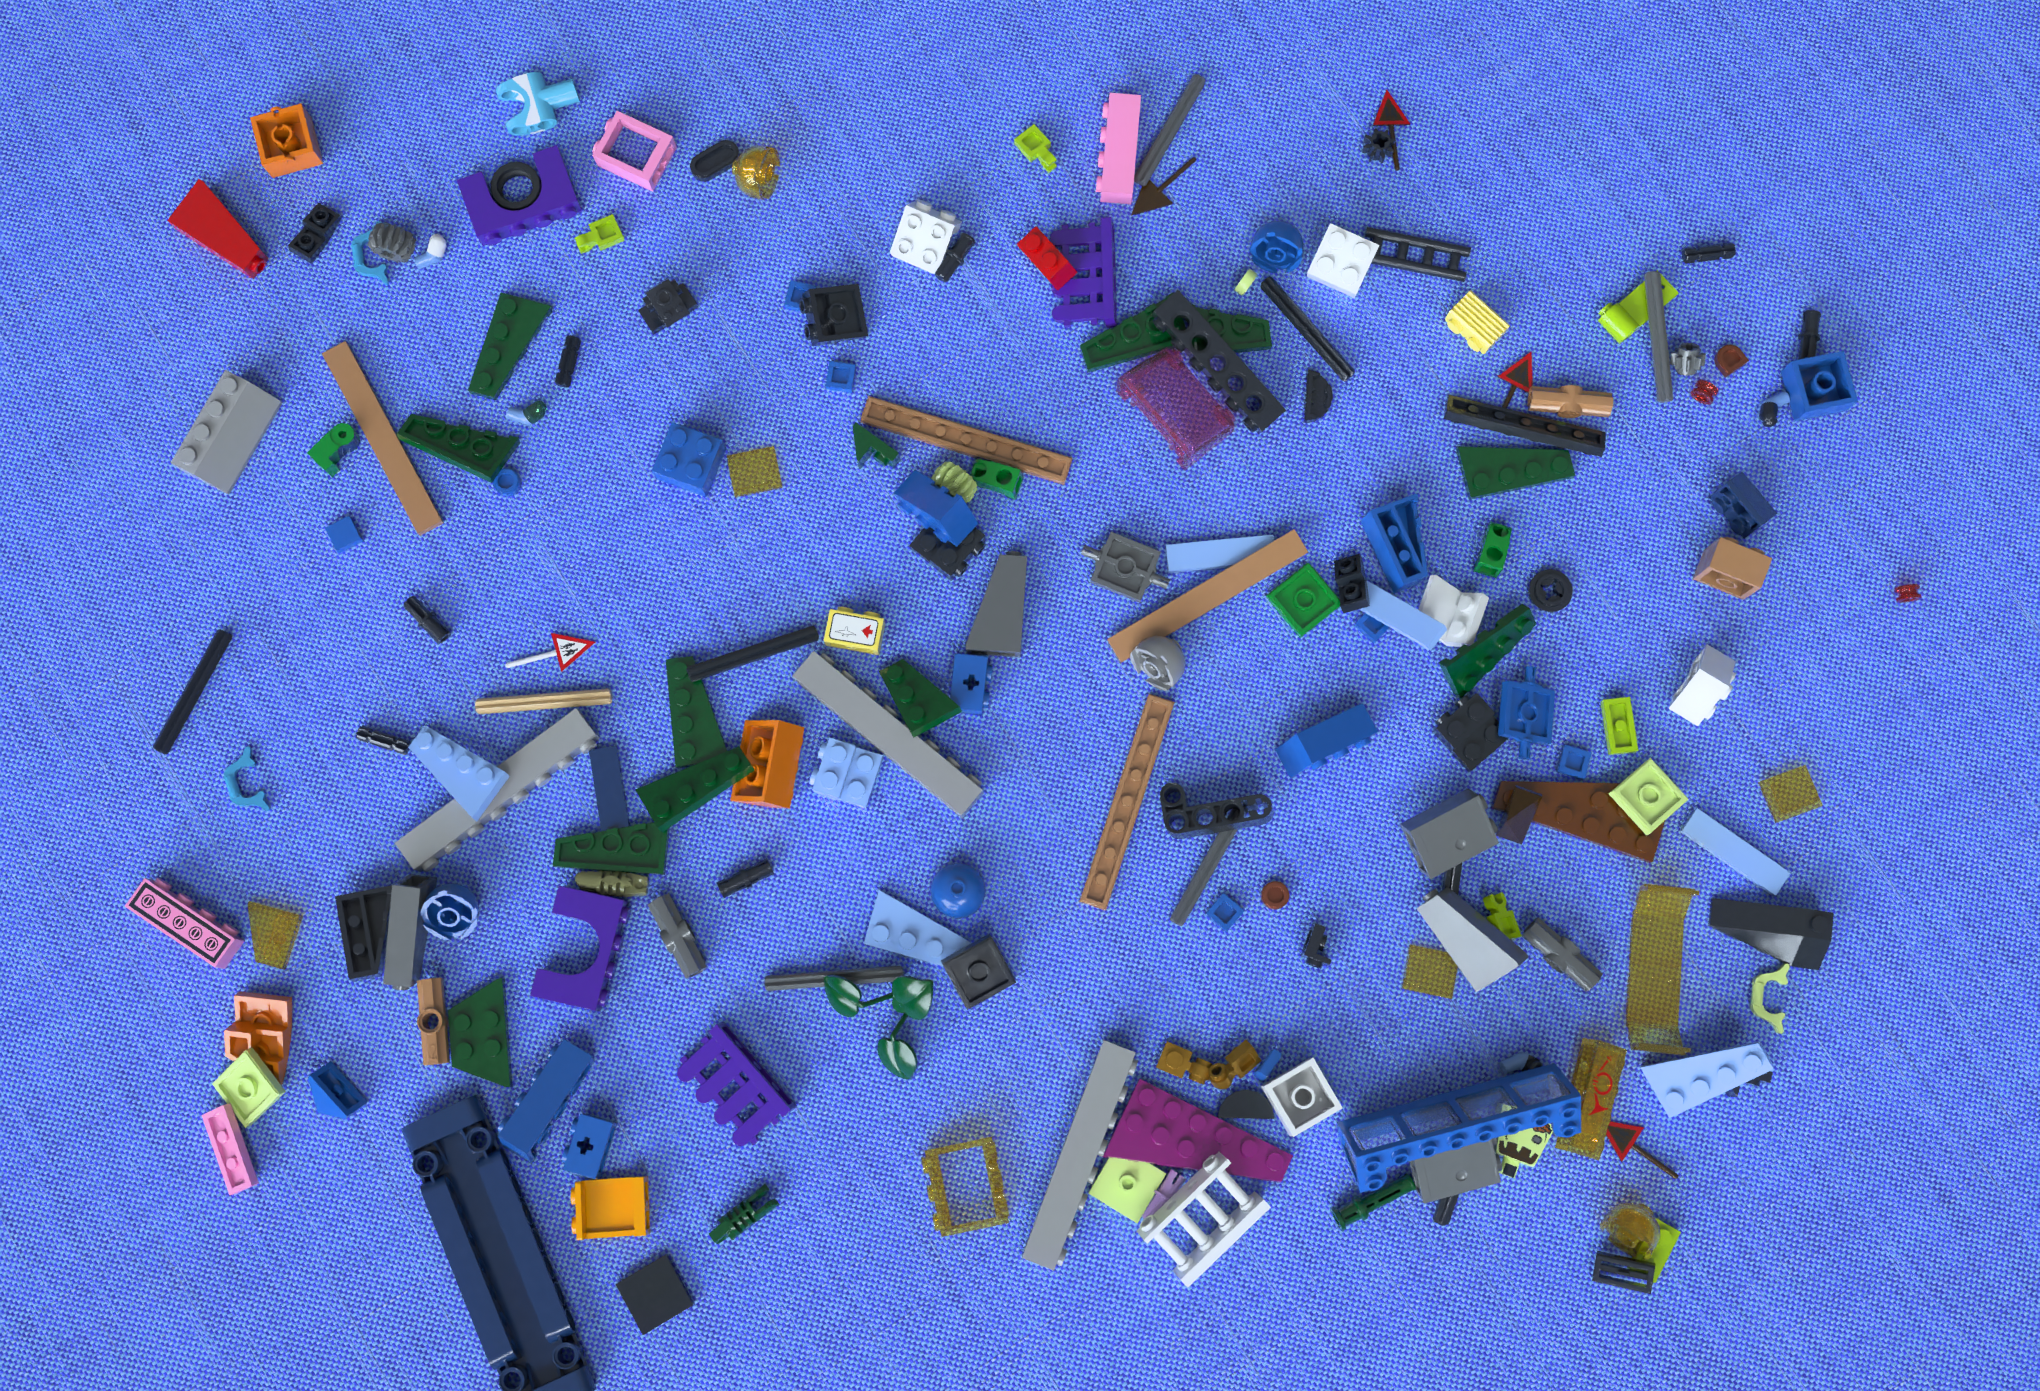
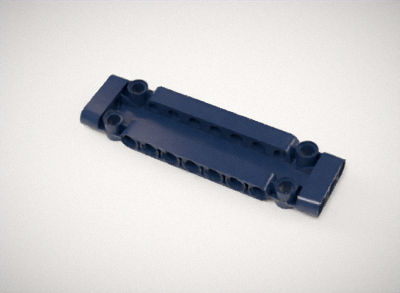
[401,1095,597,1391]

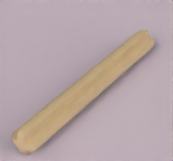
[475,689,612,714]

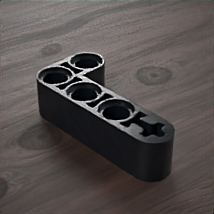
[1160,782,1274,839]

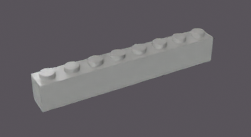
[792,651,983,818]
[395,708,600,872]
[1022,1040,1138,1271]

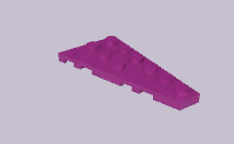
[1102,1079,1293,1183]

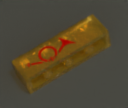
[1555,1038,1627,1161]

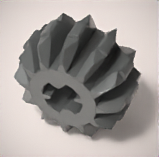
[368,222,416,263]

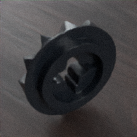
[1528,569,1573,613]

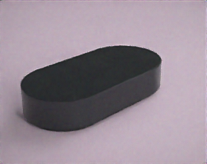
[690,140,740,182]

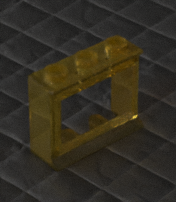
[921,1136,1011,1237]

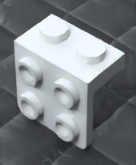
[890,200,962,274]

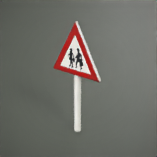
[505,633,596,672]

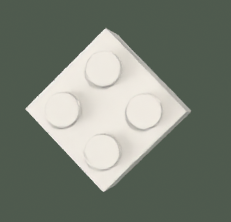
[1307,223,1379,298]
[1261,1058,1342,1137]

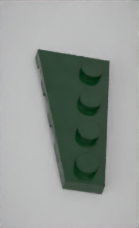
[666,656,727,768]

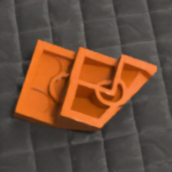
[224,991,292,1085]

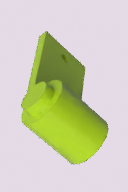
[1598,270,1679,344]

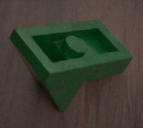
[852,422,900,469]

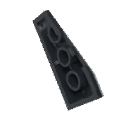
[1708,898,1834,971]

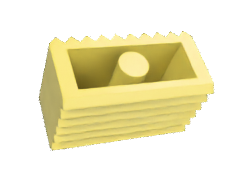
[1445,290,1510,354]

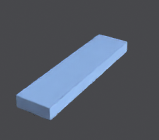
[1165,535,1274,573]
[1359,581,1447,651]
[1680,808,1791,896]

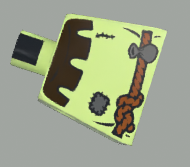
[1493,1106,1553,1179]

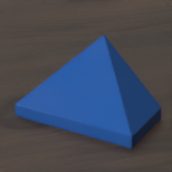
[308,1061,368,1119]

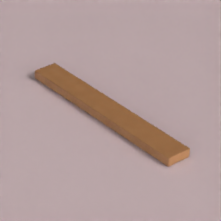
[322,341,444,536]
[860,396,1073,485]
[1107,529,1308,663]
[1079,694,1175,911]

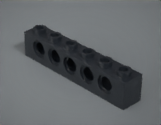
[1152,290,1286,434]

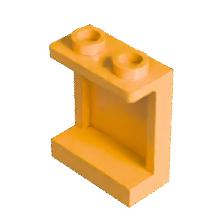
[571,1176,651,1240]

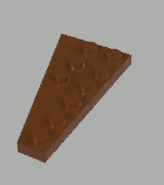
[1491,781,1676,863]

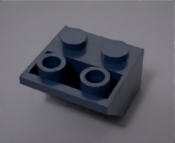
[1709,472,1777,539]

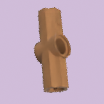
[1527,385,1613,418]
[417,978,450,1066]

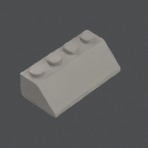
[171,370,282,495]

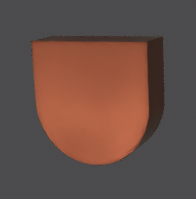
[1714,345,1749,378]

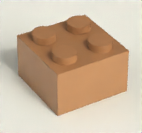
[1693,537,1772,600]

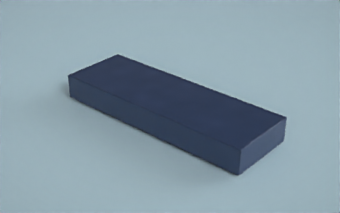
[589,746,630,831]

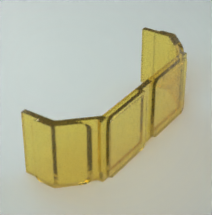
[1626,884,1700,1055]

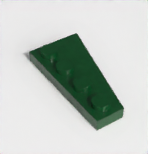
[468,292,553,400]
[1080,292,1186,373]
[396,414,520,483]
[1456,447,1575,500]
[1439,604,1536,698]
[635,746,755,833]
[553,822,670,875]

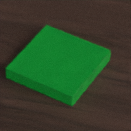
[1266,562,1340,638]

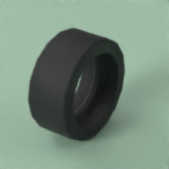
[491,162,542,211]

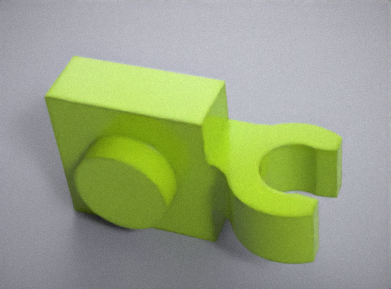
[1014,124,1057,173]
[574,214,625,254]

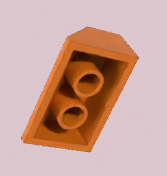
[730,720,804,809]

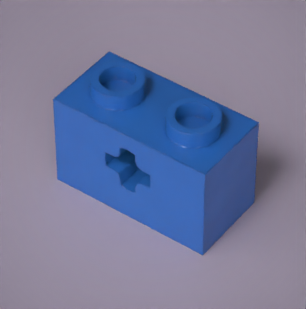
[950,654,993,715]
[561,1113,618,1179]

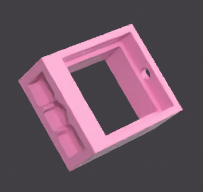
[592,111,677,192]

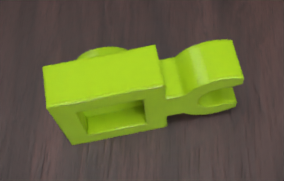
[1483,892,1522,940]

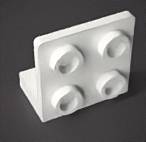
[1418,575,1489,647]

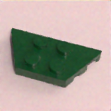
[448,978,513,1087]

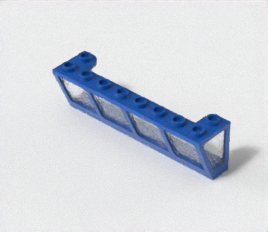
[1337,1063,1581,1193]

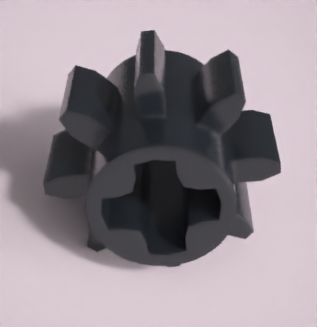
[1362,128,1396,163]

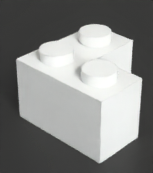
[1669,644,1736,726]

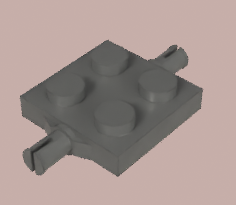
[1081,532,1170,603]

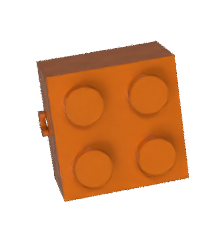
[250,103,323,178]

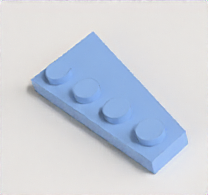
[408,725,510,822]
[864,890,971,966]
[1640,1041,1774,1118]

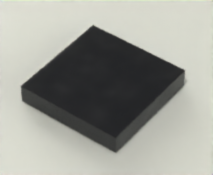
[941,933,1016,1010]
[615,1254,695,1335]

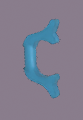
[351,221,389,285]
[223,746,271,812]

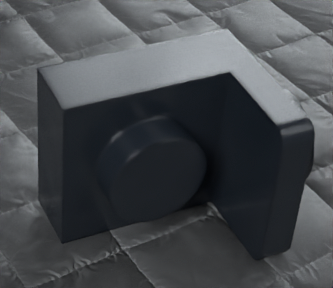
[1300,923,1332,969]

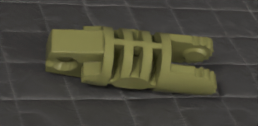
[575,870,649,897]

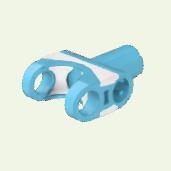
[496,72,580,136]

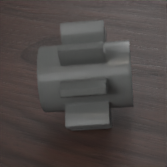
[1670,343,1706,376]

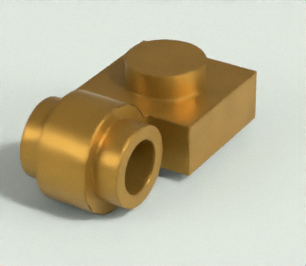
[1209,1040,1262,1090]
[1156,1041,1212,1085]

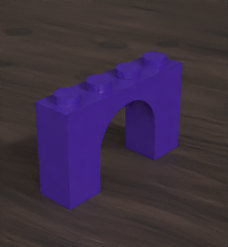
[457,145,582,246]
[530,886,631,1012]

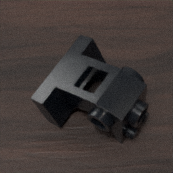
[638,278,699,335]

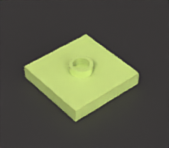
[1609,758,1689,835]
[212,1048,286,1128]
[1088,1158,1166,1224]

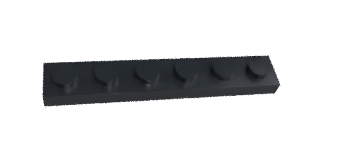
[1444,394,1606,457]

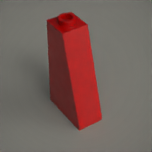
[167,179,269,279]

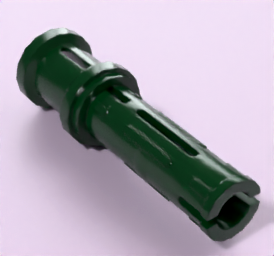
[1330,1173,1416,1232]

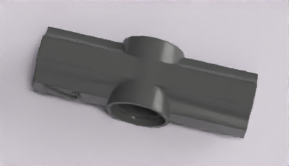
[648,893,708,979]
[1522,917,1603,992]

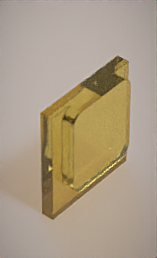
[727,446,783,498]
[1758,765,1823,823]
[1402,945,1458,999]

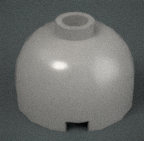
[1130,635,1186,691]

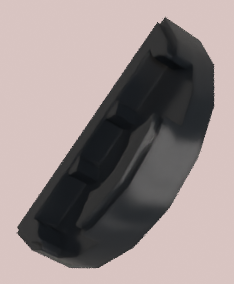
[1303,369,1333,423]
[1217,1090,1275,1119]

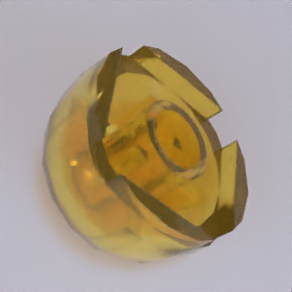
[732,145,780,200]
[1600,1203,1661,1260]

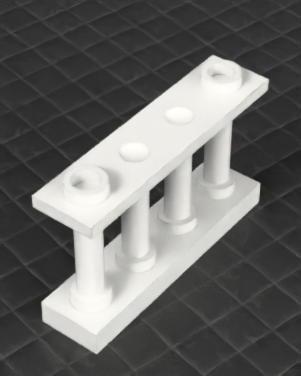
[1136,1152,1271,1288]

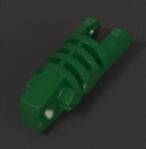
[709,1184,779,1244]

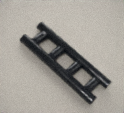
[1365,227,1471,282]

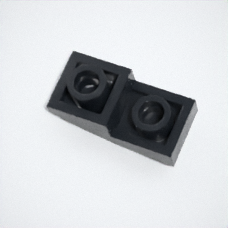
[288,203,341,264]
[1334,553,1370,613]

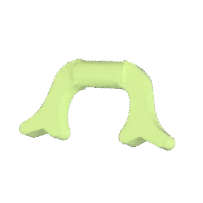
[1750,964,1790,1034]

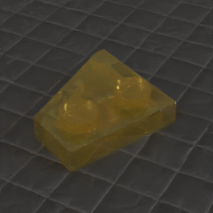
[247,901,303,970]

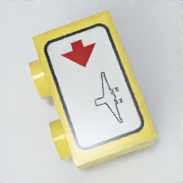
[824,607,885,655]

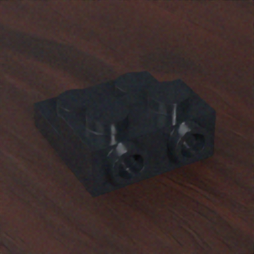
[799,284,868,346]
[909,527,986,581]
[1432,693,1509,772]

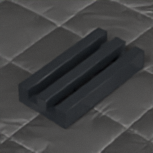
[1592,1251,1656,1294]

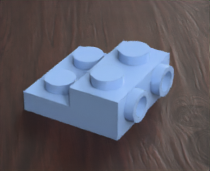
[809,738,883,809]

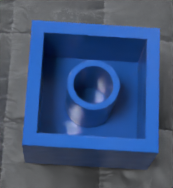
[1780,351,1858,422]
[652,422,726,497]

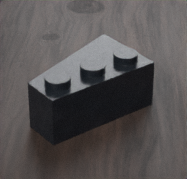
[335,885,392,982]

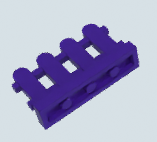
[1050,217,1117,328]
[677,1022,797,1146]

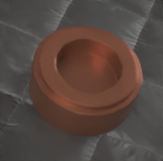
[1261,881,1289,910]

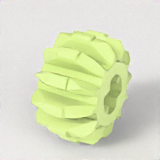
[931,462,977,503]

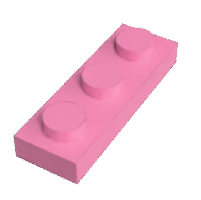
[202,1103,259,1195]

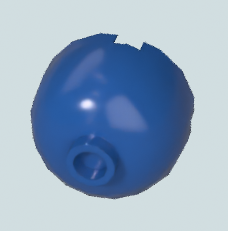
[1250,221,1303,273]
[930,863,986,919]
[420,883,479,940]

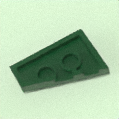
[1192,304,1272,353]
[879,659,962,738]

